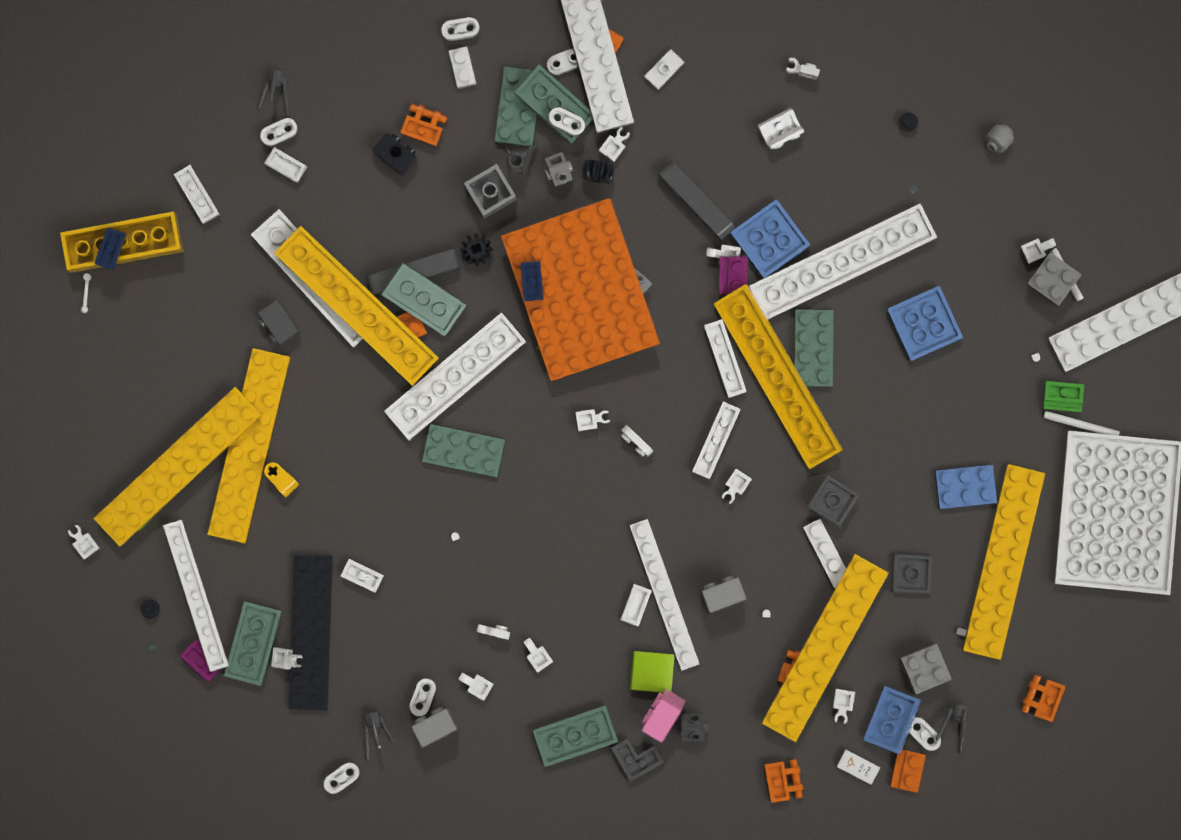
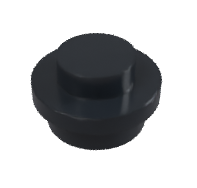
[899,112,918,132]
[140,599,160,619]

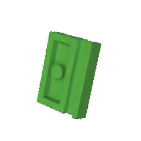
[1043,381,1084,412]

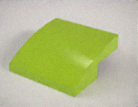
[630,651,675,693]

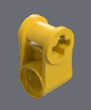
[264,462,300,498]

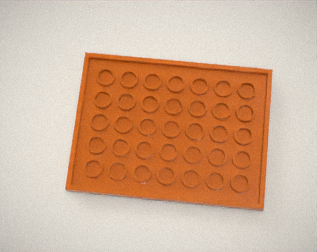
[501,198,660,381]

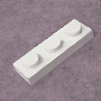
[174,165,220,224]

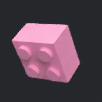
[642,689,686,743]

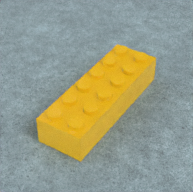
[60,211,183,273]

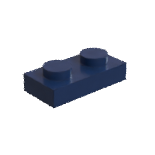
[95,228,127,271]
[521,261,544,301]

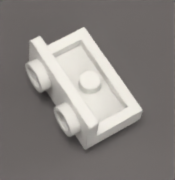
[757,108,804,149]

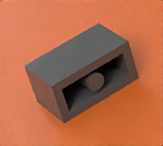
[258,300,300,346]

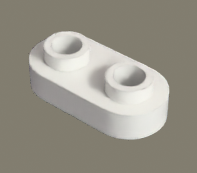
[441,17,479,41]
[547,48,579,75]
[547,107,585,136]
[260,118,298,146]
[621,425,653,457]
[410,678,436,716]
[909,717,941,751]
[324,763,360,794]

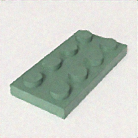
[513,65,593,144]
[495,67,537,147]
[381,262,466,336]
[794,310,834,387]
[422,424,505,477]
[224,601,282,686]
[532,705,618,767]

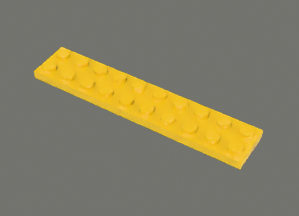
[274,226,439,386]
[714,284,843,469]
[208,348,291,544]
[93,387,262,547]
[962,464,1045,660]
[762,554,888,742]

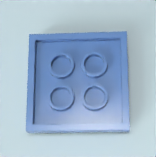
[730,199,810,279]
[887,286,963,362]

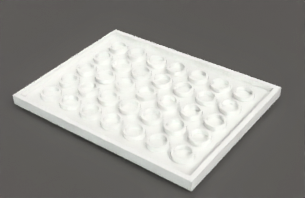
[1054,431,1181,595]

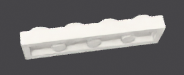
[704,320,747,398]
[692,402,741,480]
[803,519,846,590]

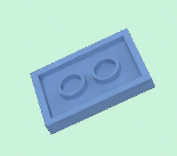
[935,465,997,509]
[863,686,921,754]

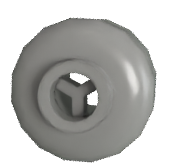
[985,124,1014,153]

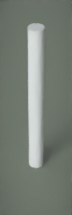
[1043,411,1120,436]

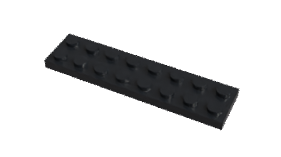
[289,555,333,710]

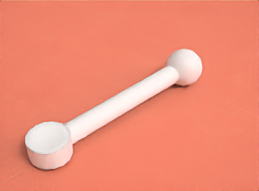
[81,273,91,313]

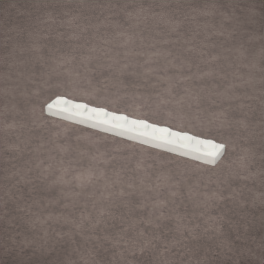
[629,519,699,671]
[163,520,229,672]

